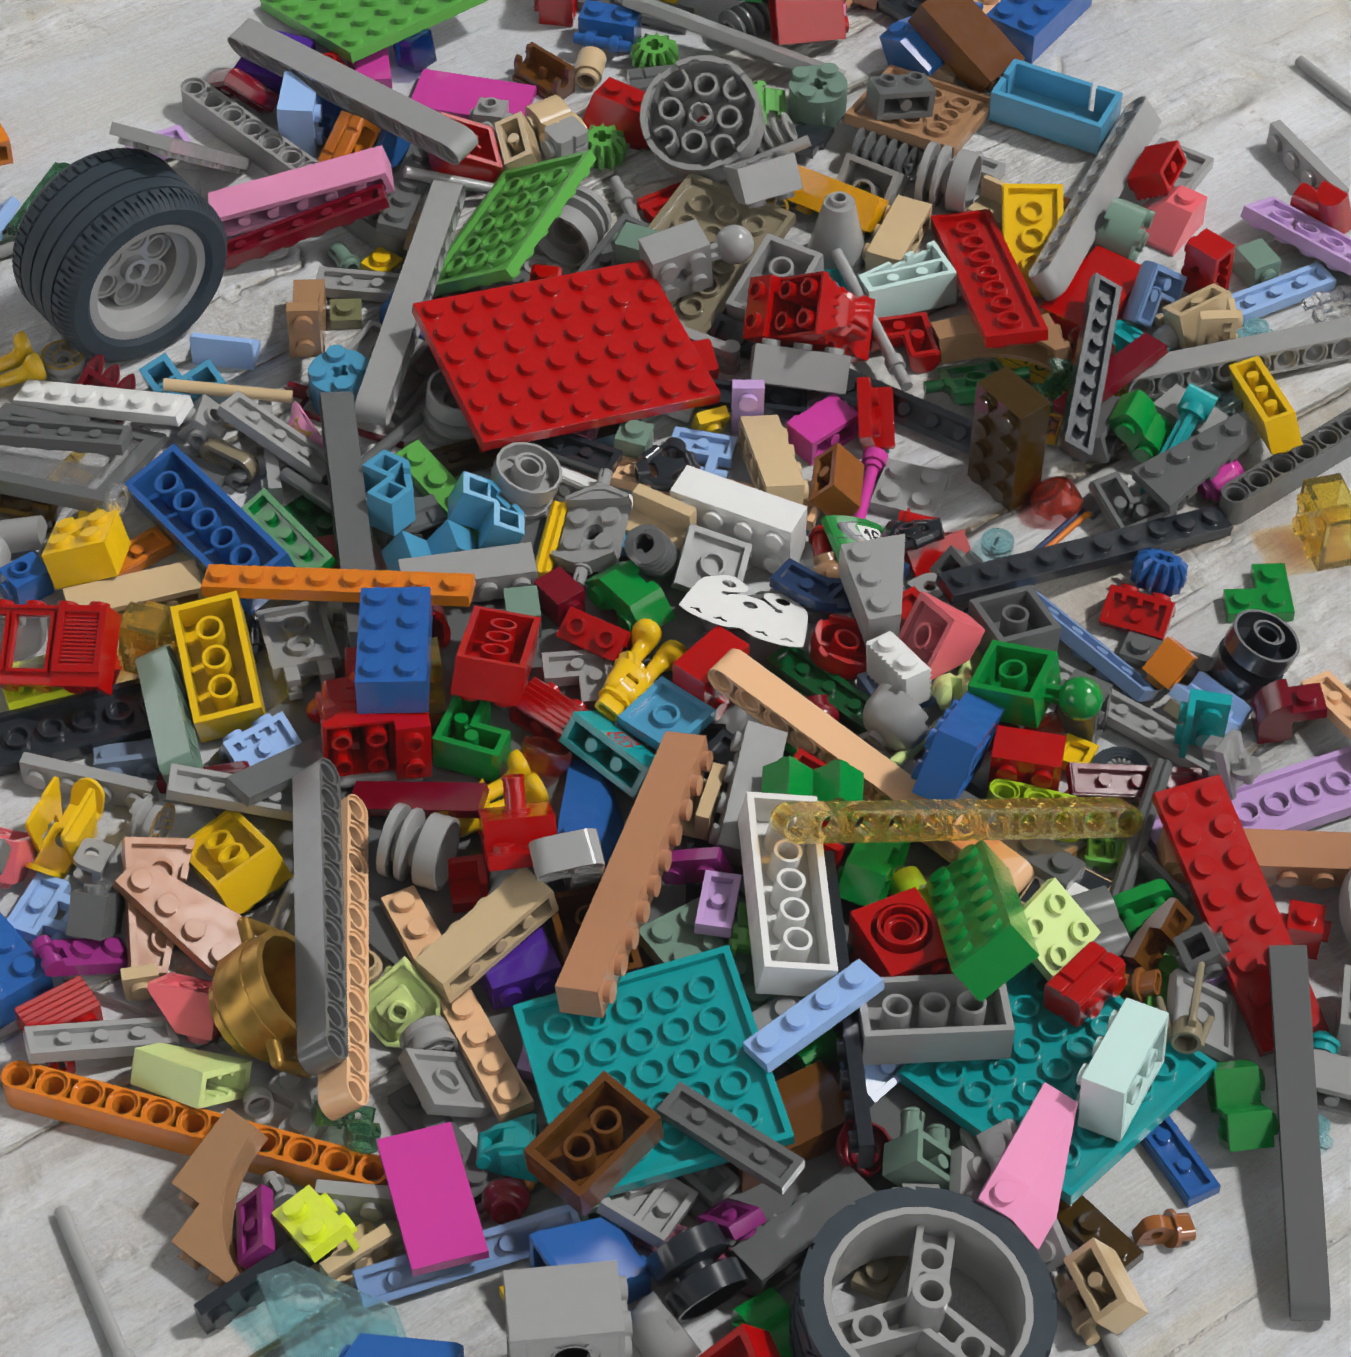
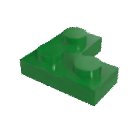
[1222,563,1295,623]

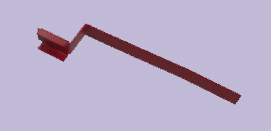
[284,381,405,449]

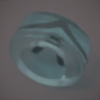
[981,528,1014,559]

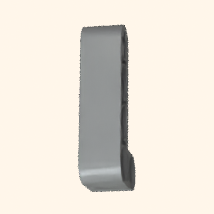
[528,828,605,891]

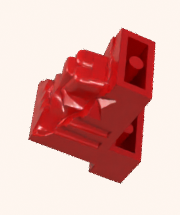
[742,271,876,363]
[315,647,432,781]

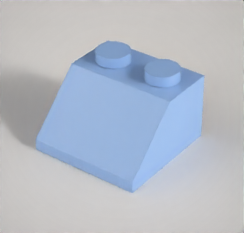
[276,71,324,157]

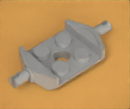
[551,468,632,589]

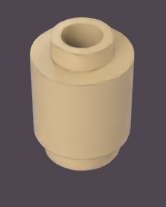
[574,46,606,90]

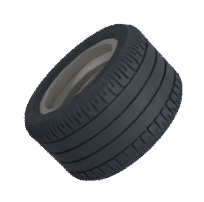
[12,147,227,362]

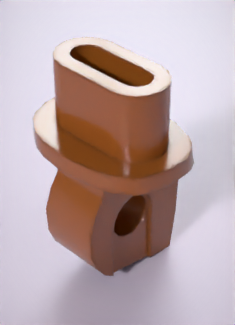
[1119,967,1162,1003]
[1131,1208,1196,1248]

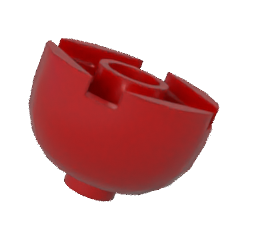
[808,614,867,681]

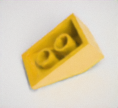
[188,810,293,915]

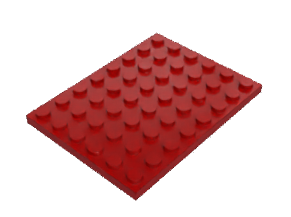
[412,260,721,451]

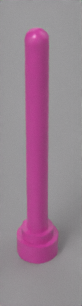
[853,447,888,519]

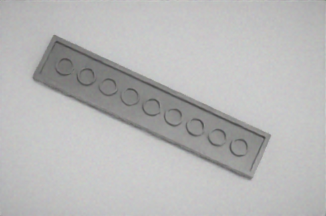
[109,122,252,174]

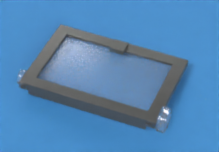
[0,403,167,515]

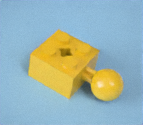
[41,496,131,590]

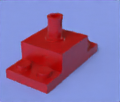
[478,774,557,871]

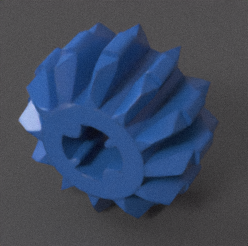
[1130,547,1188,597]

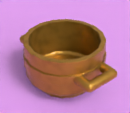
[208,916,312,1079]

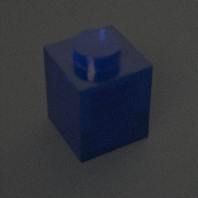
[393,28,437,73]

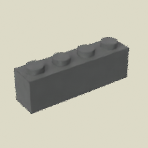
[731,1165,876,1296]

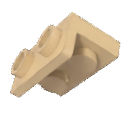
[1194,298,1243,347]

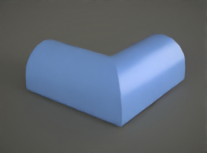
[1122,260,1187,328]

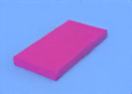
[411,69,537,120]
[376,1122,489,1276]

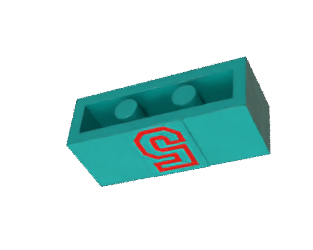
[559,710,655,799]

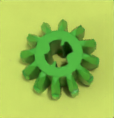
[630,32,679,69]
[588,123,627,171]

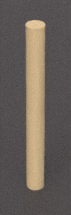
[163,378,293,403]

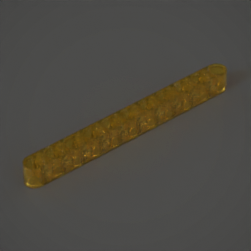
[770,797,1143,844]

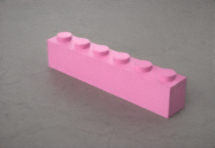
[208,145,395,237]

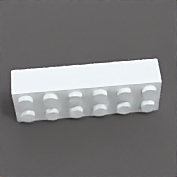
[738,791,838,996]

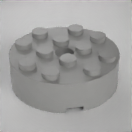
[640,55,765,181]

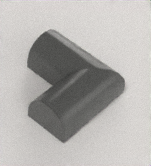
[1088,471,1177,530]

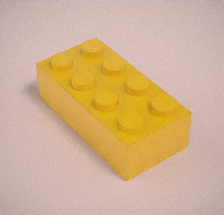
[170,590,266,743]

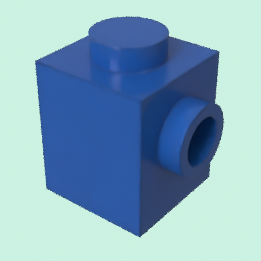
[0,551,54,604]

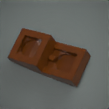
[1123,897,1194,971]

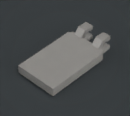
[255,601,341,701]

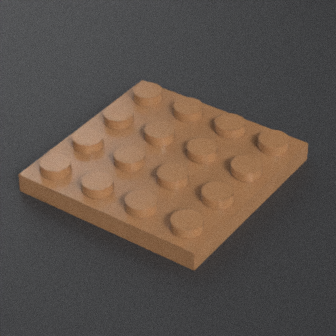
[844,65,991,158]

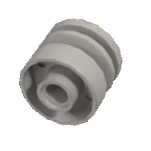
[488,442,563,526]

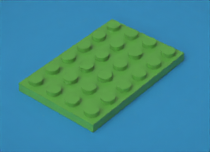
[433,150,596,296]

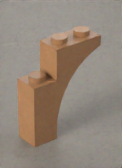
[286,279,327,358]
[931,313,1073,376]
[171,1108,268,1287]

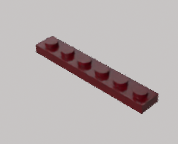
[224,182,390,270]

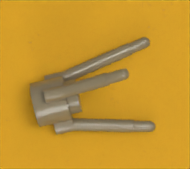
[1156,961,1214,1054]

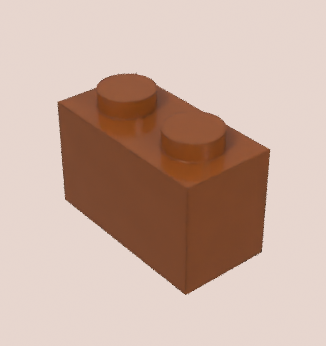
[810,442,864,516]

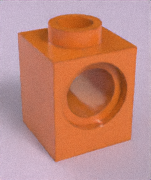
[1142,636,1198,691]

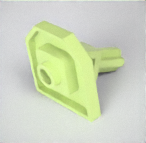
[369,956,442,1048]

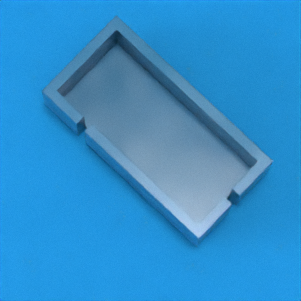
[988,59,1123,155]

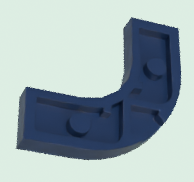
[769,558,910,613]

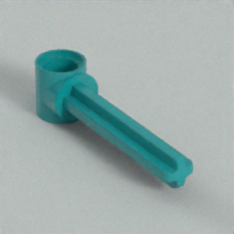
[1140,383,1219,494]

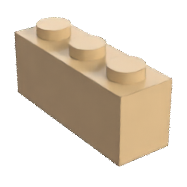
[862,195,932,272]

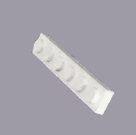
[13,379,194,426]

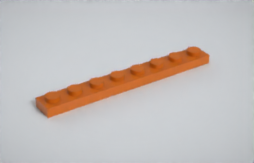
[201,564,476,607]

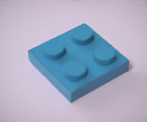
[617,676,716,750]

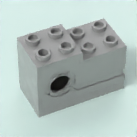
[503,1260,633,1357]

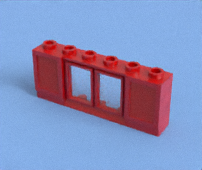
[0,599,122,696]

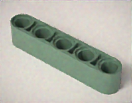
[136,644,204,783]

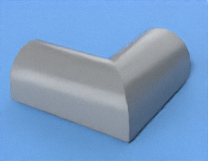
[0,515,48,568]

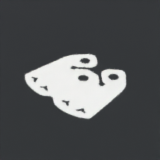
[679,575,808,647]

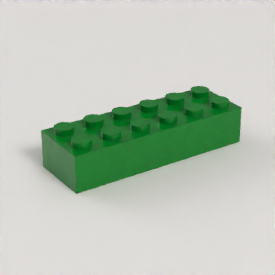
[926,839,1040,1002]

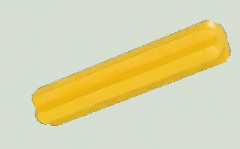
[535,500,568,578]

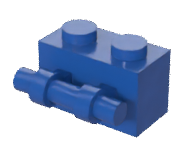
[573,0,642,54]

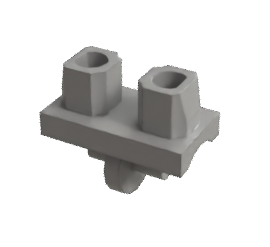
[1202,729,1262,800]

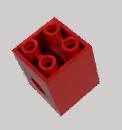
[848,887,954,977]

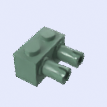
[882,1107,952,1190]

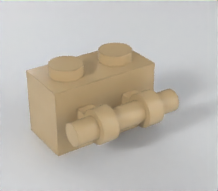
[493,111,542,183]
[1154,283,1232,349]
[1053,1237,1148,1346]

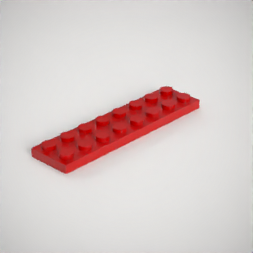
[931,209,1048,348]
[1151,774,1330,1057]

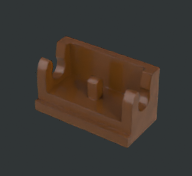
[512,42,575,100]

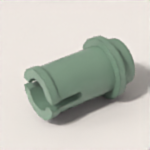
[327,241,361,270]

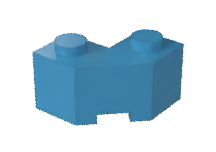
[139,352,229,404]
[362,449,416,536]
[448,471,525,549]
[381,519,478,571]

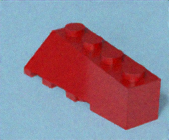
[582,77,707,151]

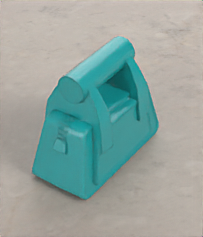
[476,1113,539,1181]

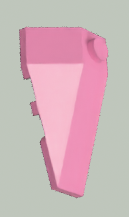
[975,1082,1078,1251]

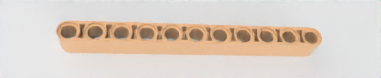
[708,648,1035,895]
[317,794,369,1121]

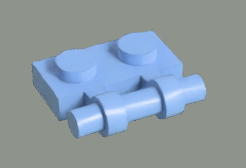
[672,426,738,479]
[7,872,73,942]

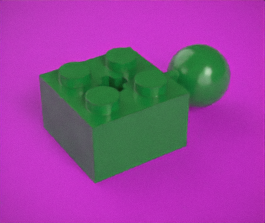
[968,640,1103,728]

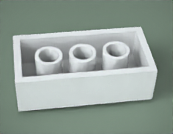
[670,465,807,573]

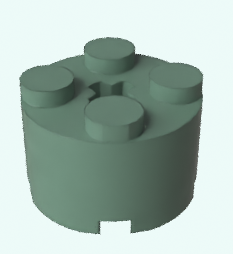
[788,63,848,127]
[1093,197,1156,262]

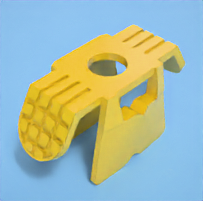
[24,776,105,879]

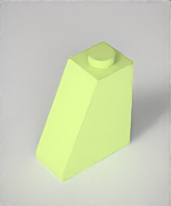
[130,1043,252,1109]

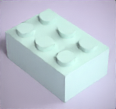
[1076,998,1169,1142]

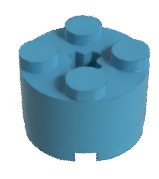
[308,345,370,415]

